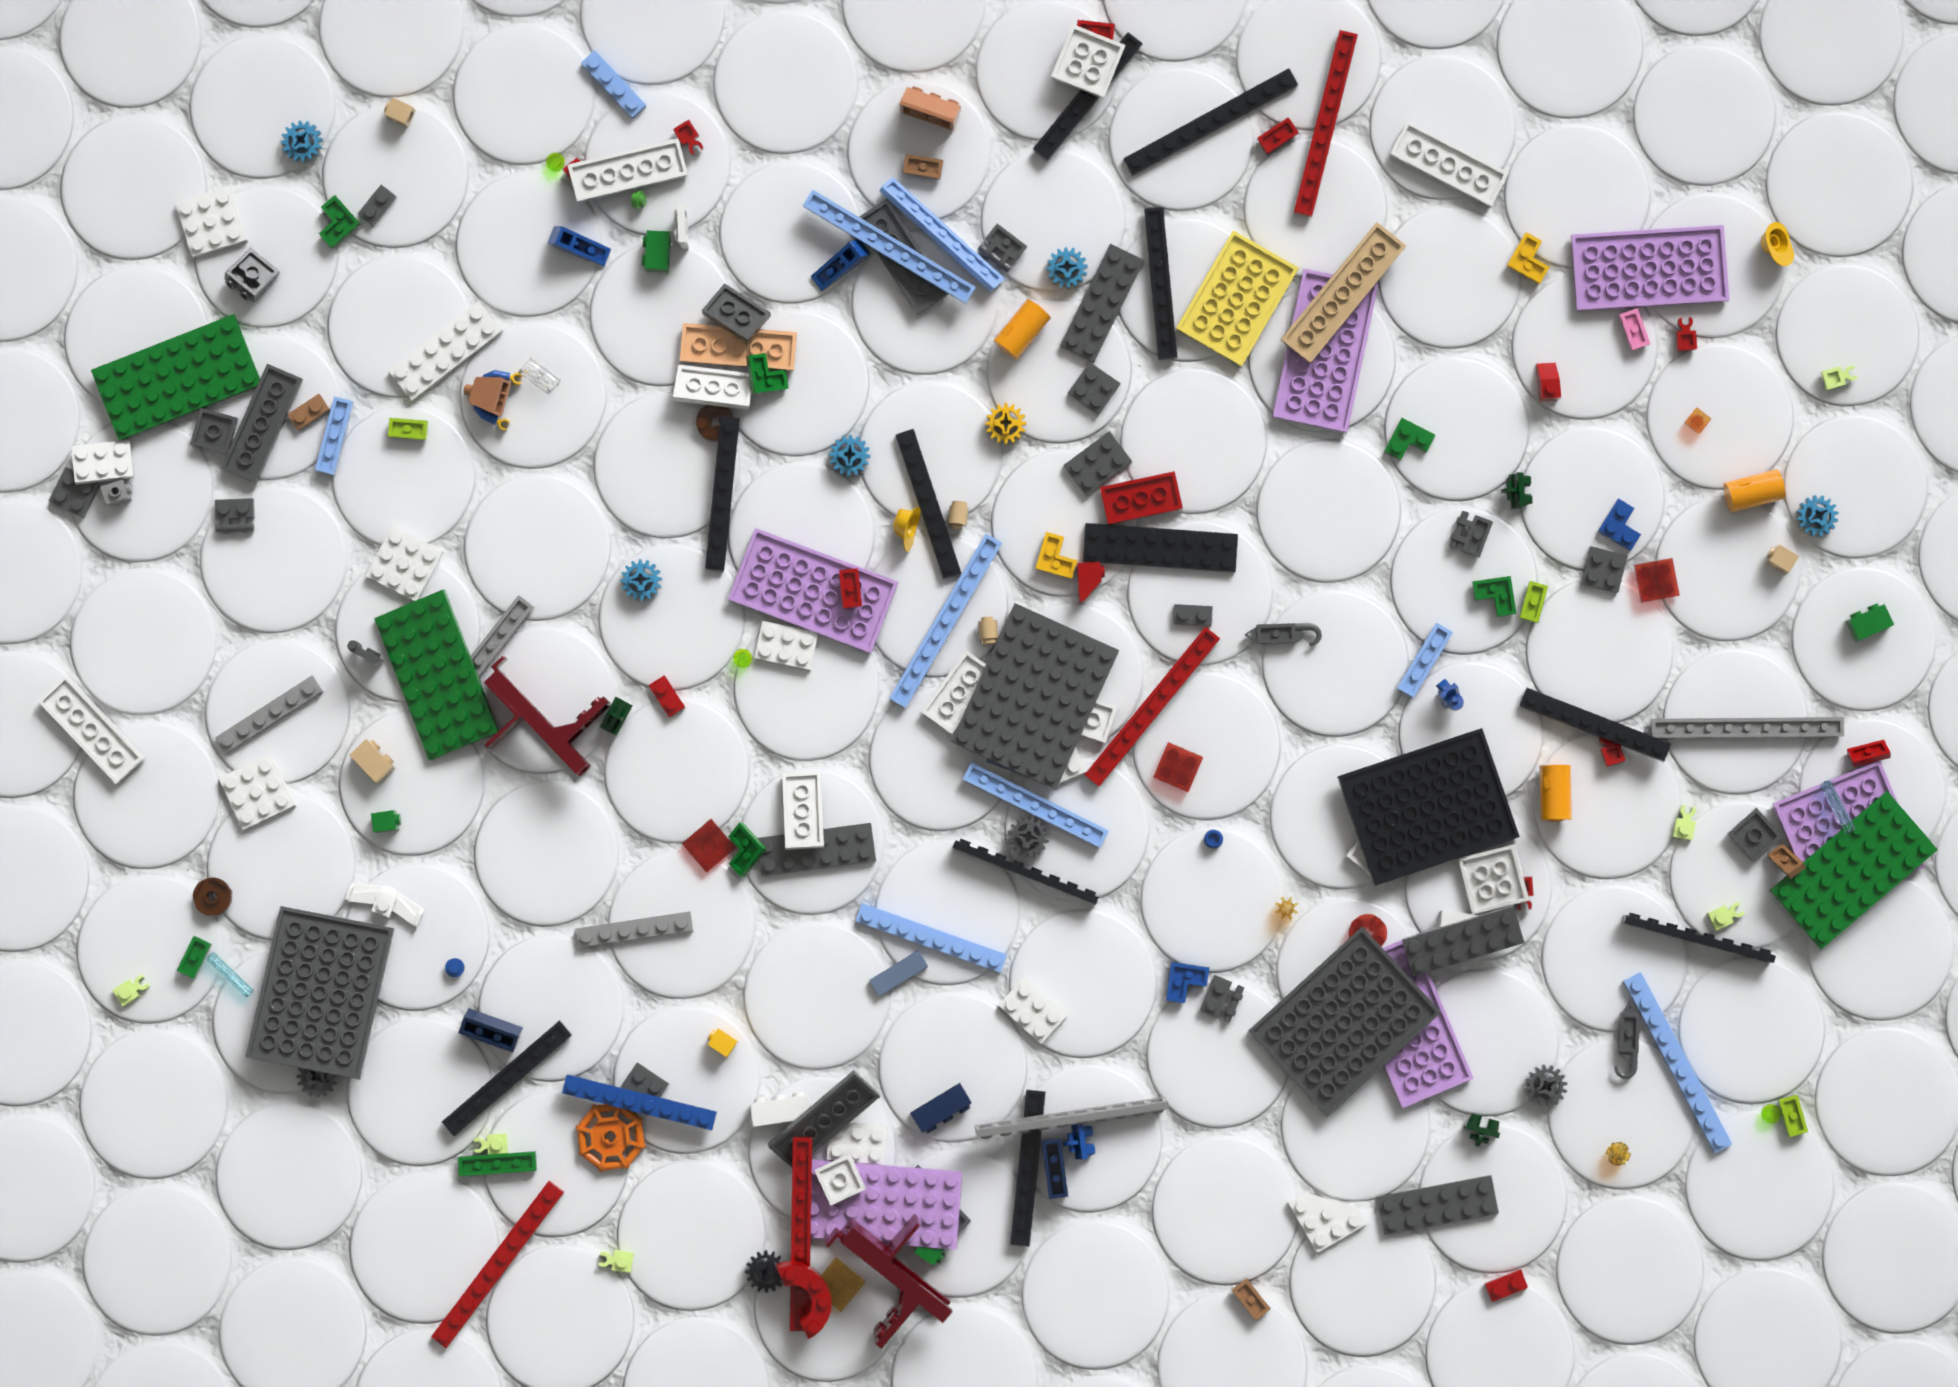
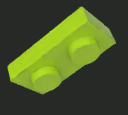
[388,418,428,440]
[1519,581,1548,623]
[1777,1094,1808,1137]

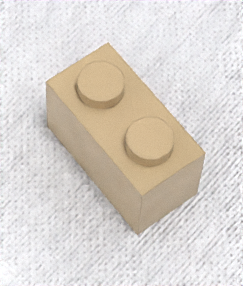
[350,739,395,784]

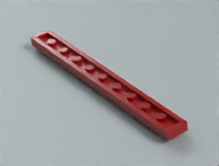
[1293,30,1358,217]
[1084,627,1220,787]
[789,1137,812,1331]
[431,1180,564,1348]

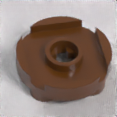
[696,405,733,441]
[193,877,233,916]

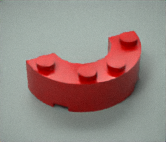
[776,1261,832,1339]

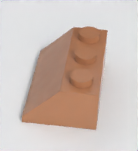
[899,86,961,131]

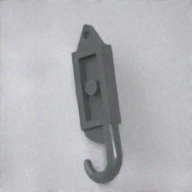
[1245,623,1322,646]
[1614,1001,1640,1079]

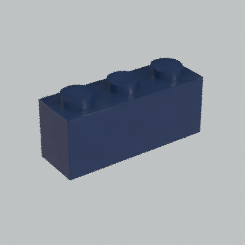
[458,1008,523,1053]
[910,1083,972,1134]
[1041,1138,1068,1199]

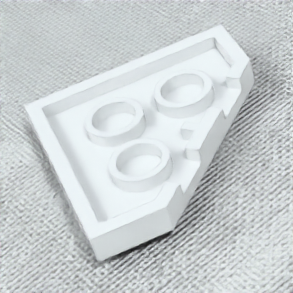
[1288,1192,1367,1253]

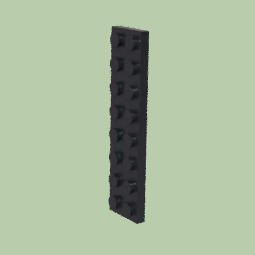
[1083,523,1238,573]

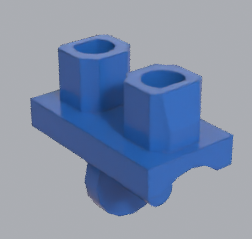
[1436,679,1464,711]
[1063,1124,1096,1159]

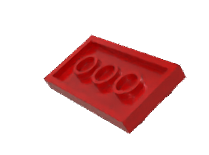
[1100,471,1183,525]

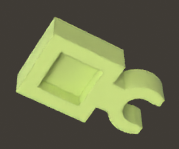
[1820,366,1858,390]
[1672,805,1696,840]
[1707,903,1745,931]
[113,975,150,1006]
[474,1133,508,1154]
[599,1250,634,1272]

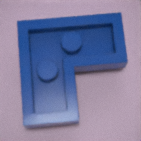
[1598,498,1641,551]
[1166,962,1209,1003]

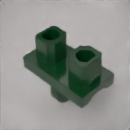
[1501,472,1533,509]
[600,697,633,736]
[1463,1113,1500,1147]

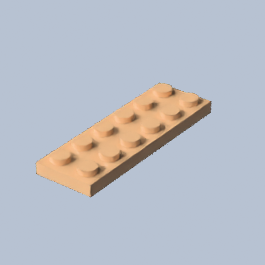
[680,323,797,371]

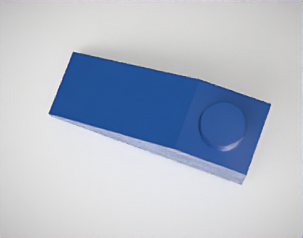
[547,226,611,266]
[811,240,870,291]

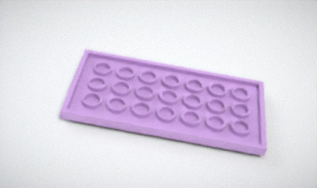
[1571,225,1729,311]
[1272,269,1378,433]
[728,528,899,653]
[1383,940,1474,1108]
[811,1159,963,1250]

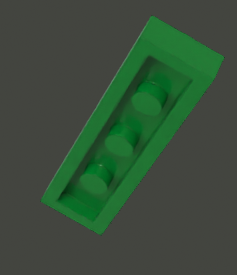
[458,1151,537,1176]

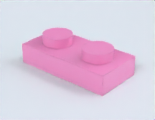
[1619,308,1651,351]

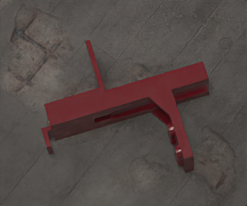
[484,655,612,776]
[825,1214,953,1349]

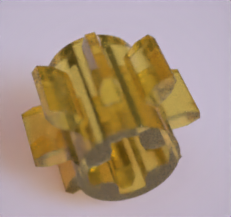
[1275,897,1298,919]
[1605,1142,1631,1166]

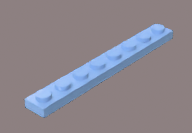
[879,177,1005,292]
[963,762,1109,848]
[856,903,1007,973]

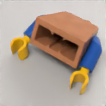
[463,370,522,430]

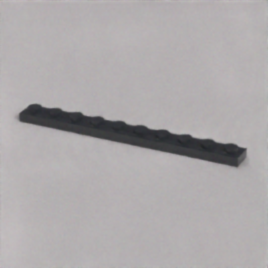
[1123,68,1298,176]

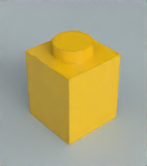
[707,1028,738,1057]

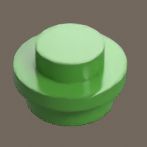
[631,191,647,210]

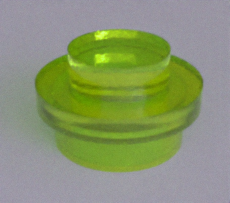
[546,152,565,172]
[733,649,752,668]
[1761,1104,1781,1123]

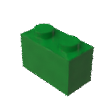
[642,230,671,273]
[1846,603,1894,642]

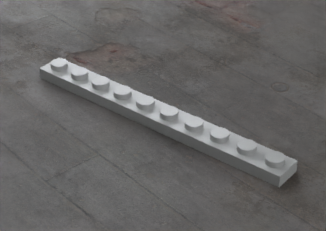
[1650,717,1844,738]
[974,1097,1169,1139]

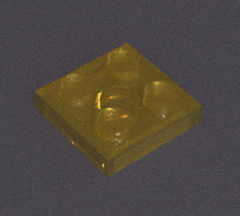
[821,1257,866,1312]

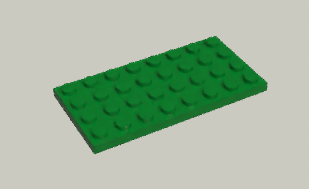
[91,314,260,441]
[374,589,499,761]
[1769,791,1938,949]

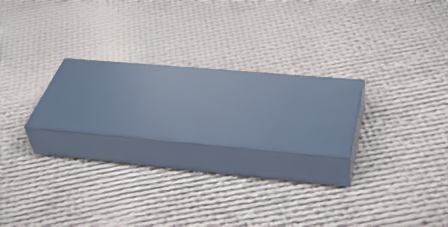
[869,950,928,996]

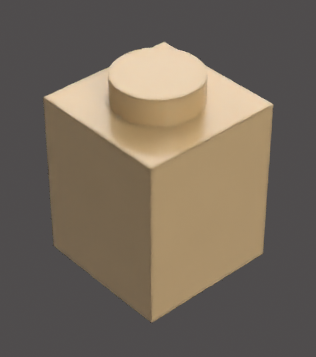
[384,97,416,128]
[1766,544,1799,574]

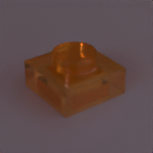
[1684,407,1711,435]

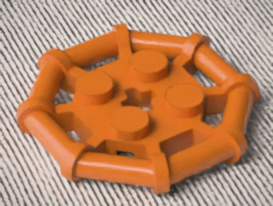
[575,1104,646,1172]

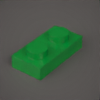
[176,936,212,979]

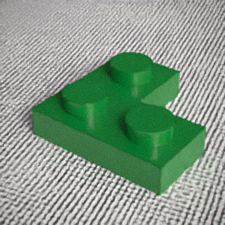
[319,195,361,249]
[746,353,789,394]
[1384,418,1435,461]
[1472,576,1517,617]
[728,822,767,877]

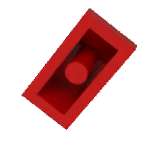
[1536,362,1561,402]
[1077,562,1105,603]

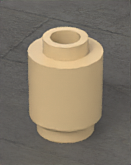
[948,501,969,530]
[978,616,998,645]

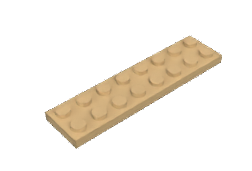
[1281,222,1406,364]

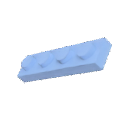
[581,50,646,119]
[315,397,354,476]
[1397,623,1453,698]

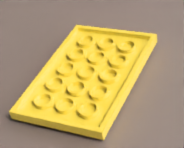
[1176,230,1299,367]

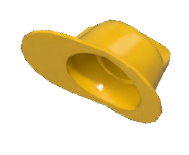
[1761,222,1794,266]
[893,507,921,552]

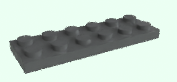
[859,199,949,315]
[1060,244,1144,362]
[221,364,303,484]
[758,823,876,876]
[1402,905,1525,976]
[768,1070,880,1167]
[1377,1175,1499,1235]

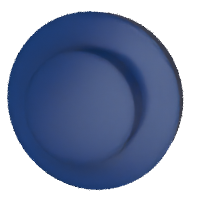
[1204,829,1223,849]
[445,958,465,977]

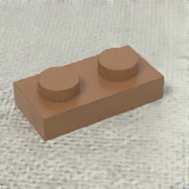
[903,154,943,180]
[287,394,330,431]
[1767,843,1806,879]
[1231,1278,1271,1321]

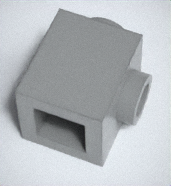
[100,480,133,507]

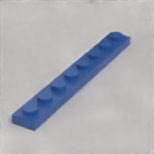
[562,1074,717,1131]

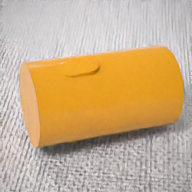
[993,299,1051,360]
[1723,469,1786,513]
[1539,765,1572,822]

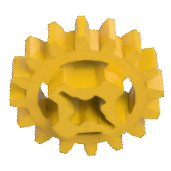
[985,403,1027,445]

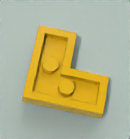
[1506,232,1550,285]
[1035,532,1078,579]

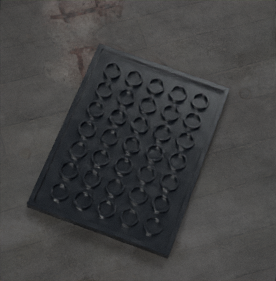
[1337,728,1520,886]

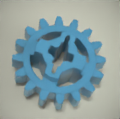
[281,120,323,163]
[1046,247,1088,289]
[829,434,871,477]
[1796,495,1839,537]
[620,559,662,601]

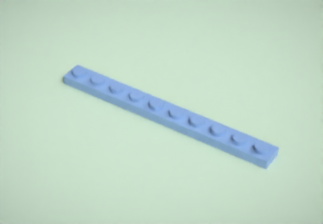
[803,190,976,304]
[889,534,1002,708]
[1623,972,1732,1153]

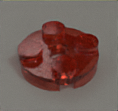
[1348,914,1387,947]

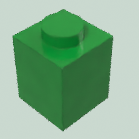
[371,810,401,833]
[914,1247,945,1266]

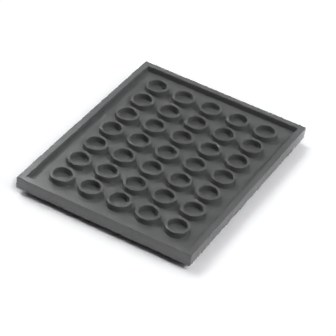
[951,603,1119,790]
[245,906,394,1080]
[1248,926,1442,1117]

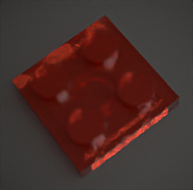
[1634,558,1680,603]
[1153,742,1203,793]
[682,819,736,873]

